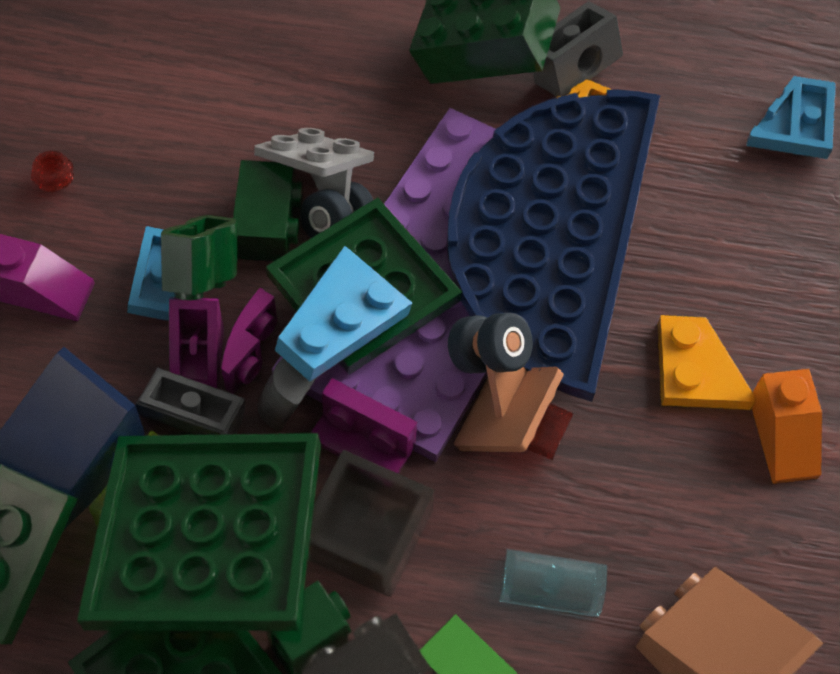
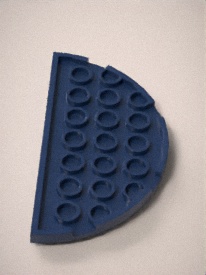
[447,90,661,402]

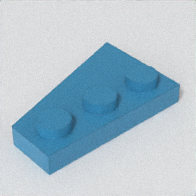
[275,246,412,382]

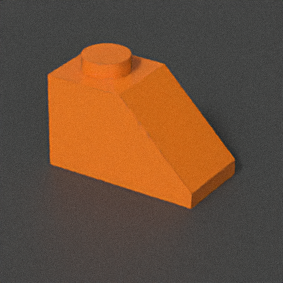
[752,369,822,484]

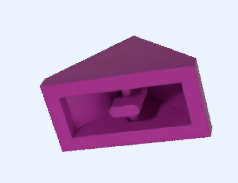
[169,297,224,389]

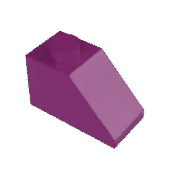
[0,234,95,322]

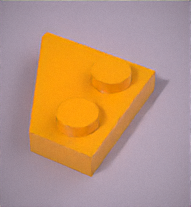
[657,315,755,410]

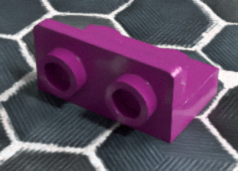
[311,378,417,483]

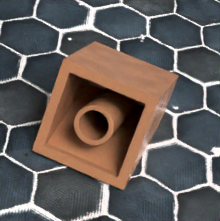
[636,567,823,674]

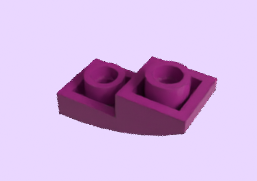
[221,287,277,394]

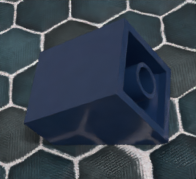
[0,347,146,529]

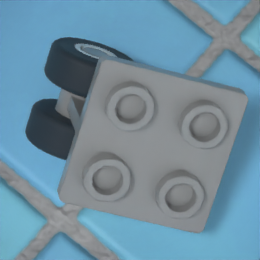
[254,128,374,238]

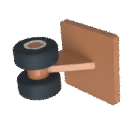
[448,313,564,452]

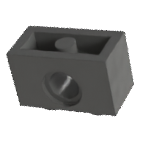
[533,1,623,97]

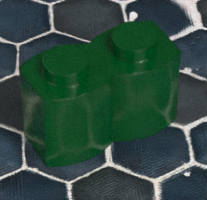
[161,215,237,300]

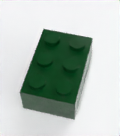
[409,0,561,84]

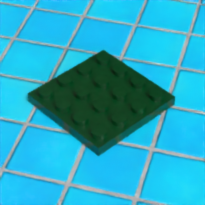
[77,433,321,631]

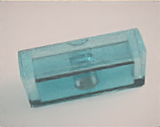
[499,549,607,617]

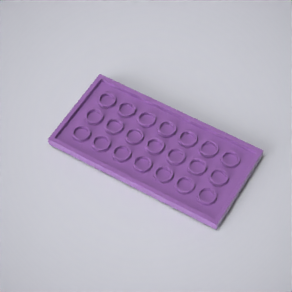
[272,108,496,462]

